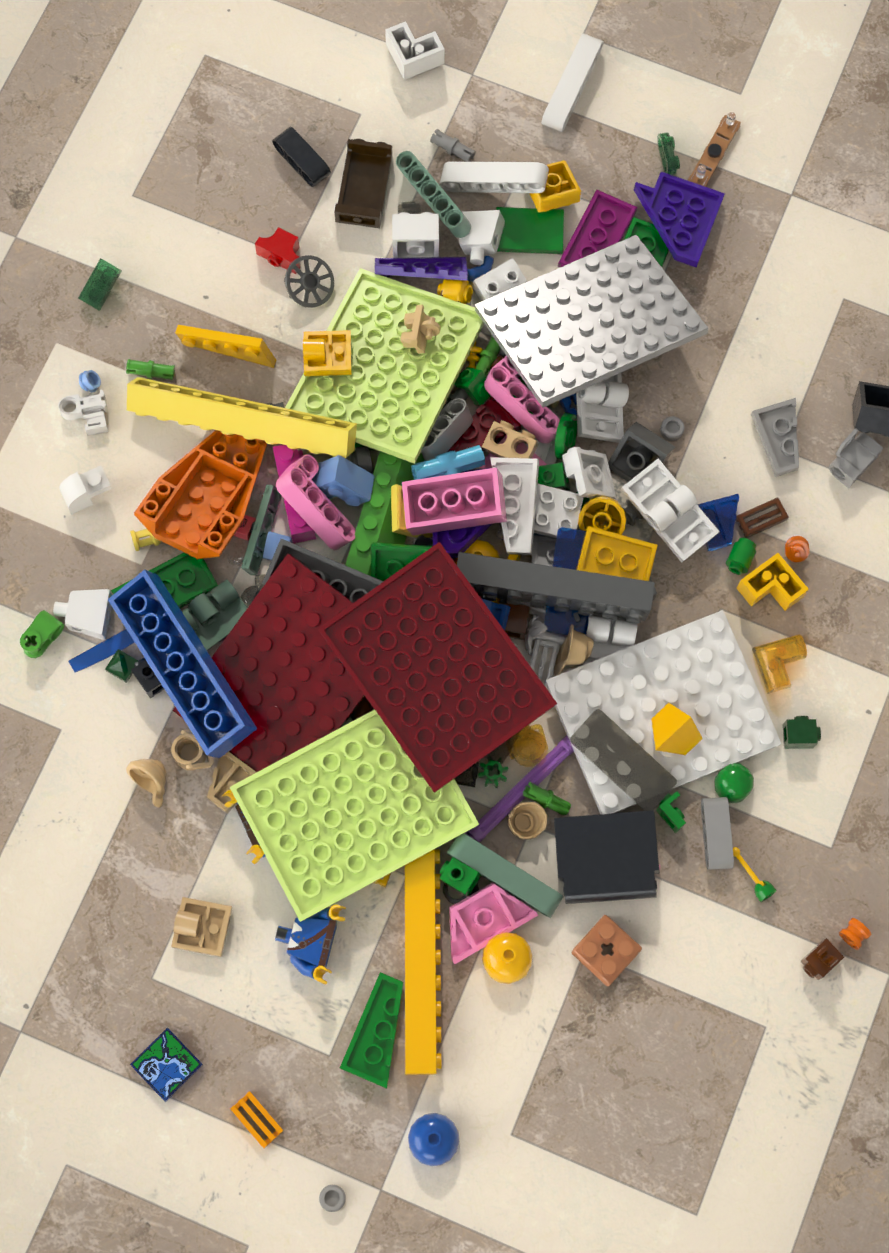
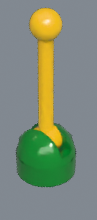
[733,847,777,902]

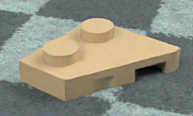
[207,752,257,814]

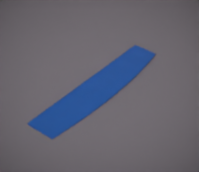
[68,629,135,672]

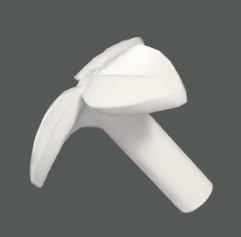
[525,614,566,655]

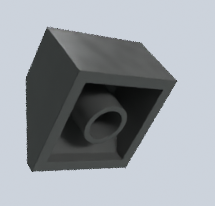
[608,422,675,482]

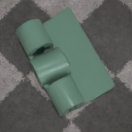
[182,579,248,651]

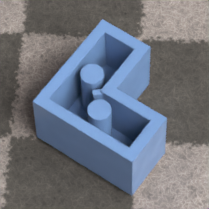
[312,455,374,506]

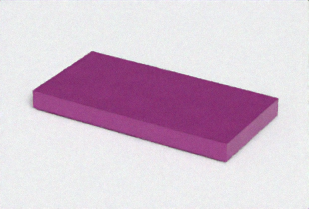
[558,189,638,267]

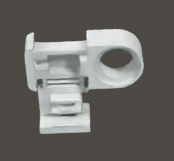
[58,390,108,436]

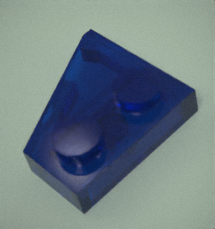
[697,494,739,551]

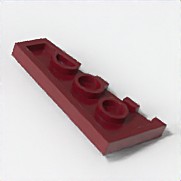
[447,396,521,452]

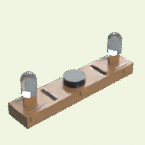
[687,112,741,187]

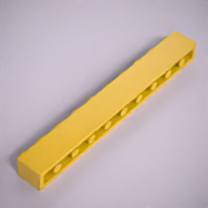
[405,849,442,1075]

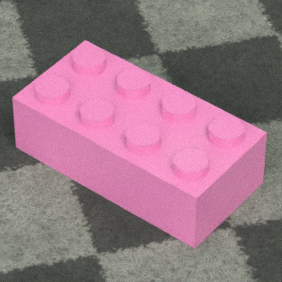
[402,467,507,535]

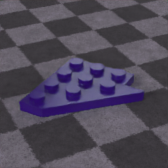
[634,172,725,268]

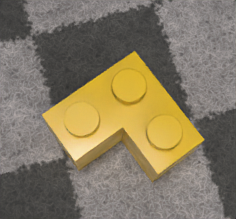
[736,553,809,611]

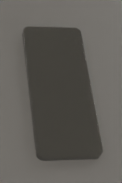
[570,709,677,811]

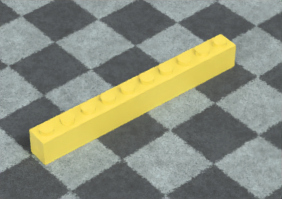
[126,377,357,458]

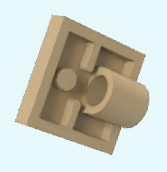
[171,897,232,957]

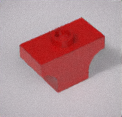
[255,227,300,274]

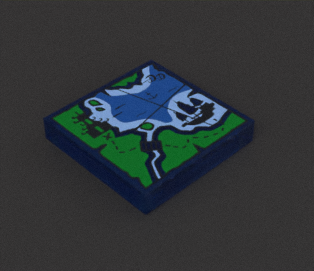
[130,1027,203,1102]

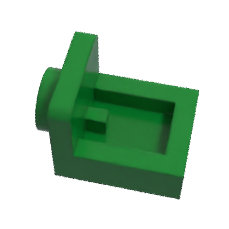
[455,367,490,406]

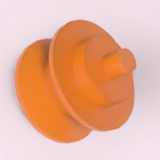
[785,536,809,562]

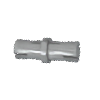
[430,129,476,162]

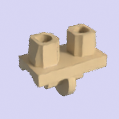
[400,305,441,354]

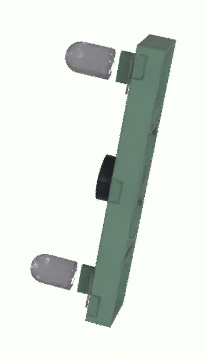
[228,485,281,576]

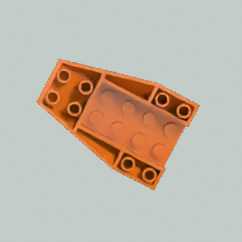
[134,430,267,559]

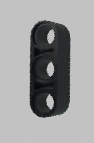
[272,127,331,187]

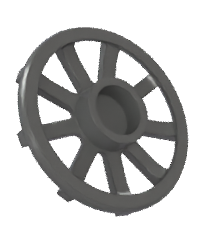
[284,255,334,308]

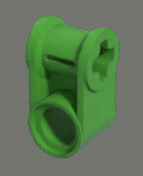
[20,610,64,658]

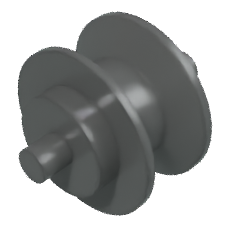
[623,500,643,526]

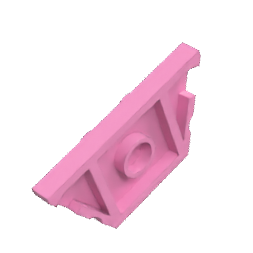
[449,882,538,964]

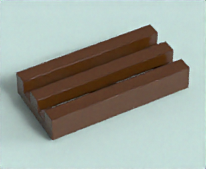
[735,497,789,538]

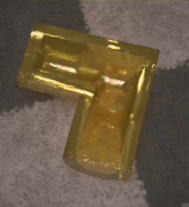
[752,634,807,694]

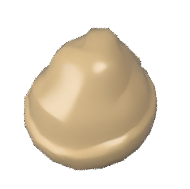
[126,759,166,808]

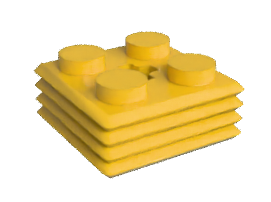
[529,160,581,212]

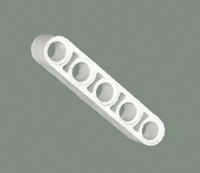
[541,33,604,132]
[439,162,549,193]

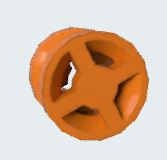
[839,918,872,950]

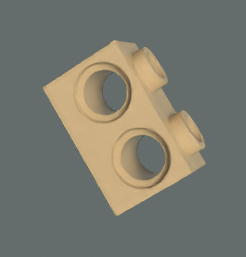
[482,420,539,459]

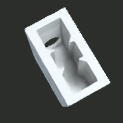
[458,210,505,265]
[53,589,112,640]

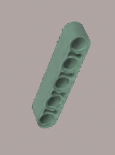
[396,151,471,238]
[447,833,564,918]

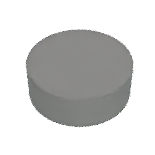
[660,416,685,441]
[319,1185,346,1212]

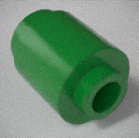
[726,538,756,575]

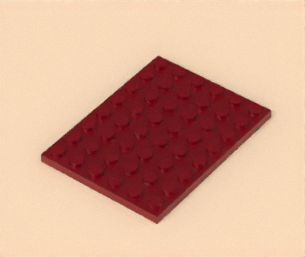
[317,542,558,793]
[172,554,365,772]

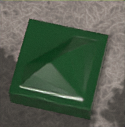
[105,649,138,683]

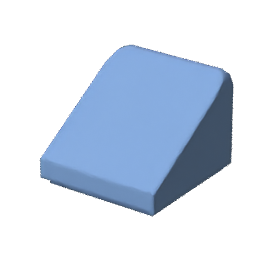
[263,532,292,561]

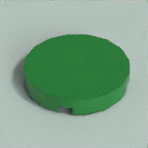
[555,413,577,460]

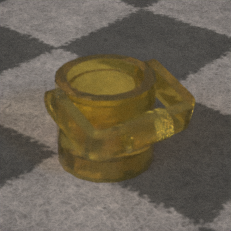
[505,724,548,767]

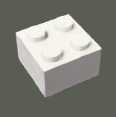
[392,212,439,258]

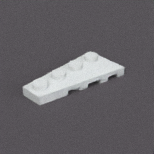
[490,457,539,555]

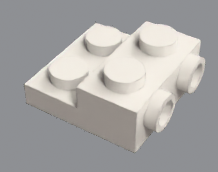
[562,447,616,499]

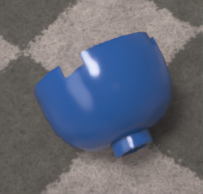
[408,1113,460,1166]

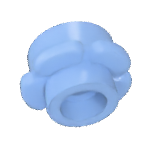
[79,370,101,393]

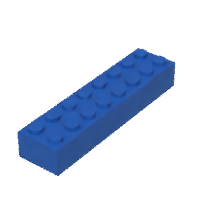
[108,569,257,759]

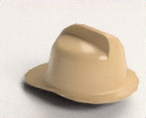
[554,624,594,676]

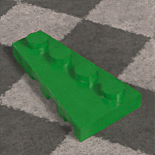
[340,972,403,1089]

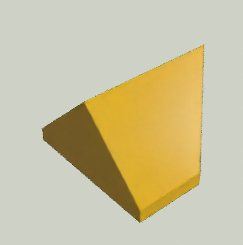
[651,703,703,756]

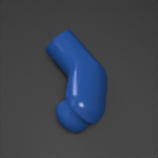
[467,256,494,282]

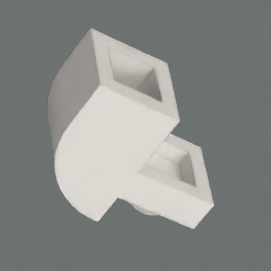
[59,465,112,515]

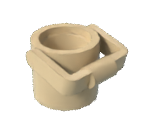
[171,729,214,770]

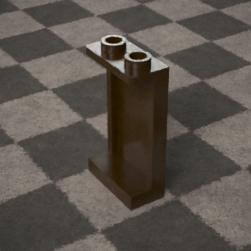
[334,139,393,229]

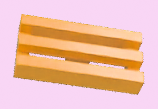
[230,1091,284,1148]

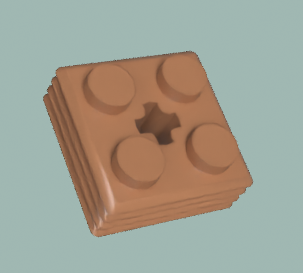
[571,915,642,986]

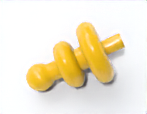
[466,341,483,369]

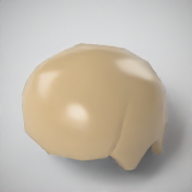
[507,801,547,839]

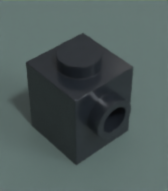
[131,658,164,699]

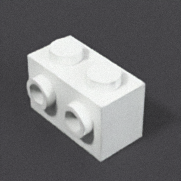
[472,258,527,302]

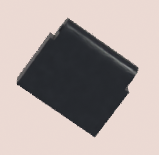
[554,810,660,904]

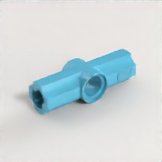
[411,445,485,480]

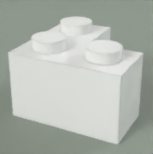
[385,21,445,80]

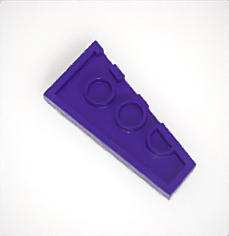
[375,257,467,281]

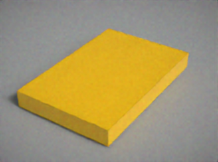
[576,526,658,581]

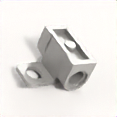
[829,428,883,489]

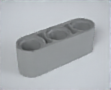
[421,398,473,461]
[701,797,734,870]

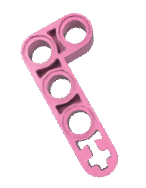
[484,356,560,444]
[276,455,355,550]

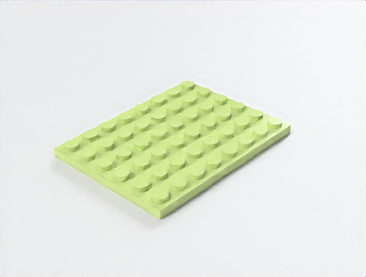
[285,268,484,464]
[230,710,479,922]

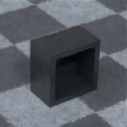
[852,381,889,437]

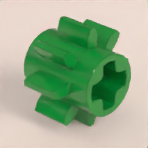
[478,757,509,788]

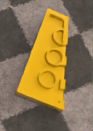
[175,325,277,368]

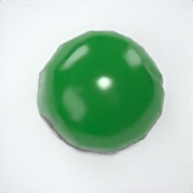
[714,763,754,803]

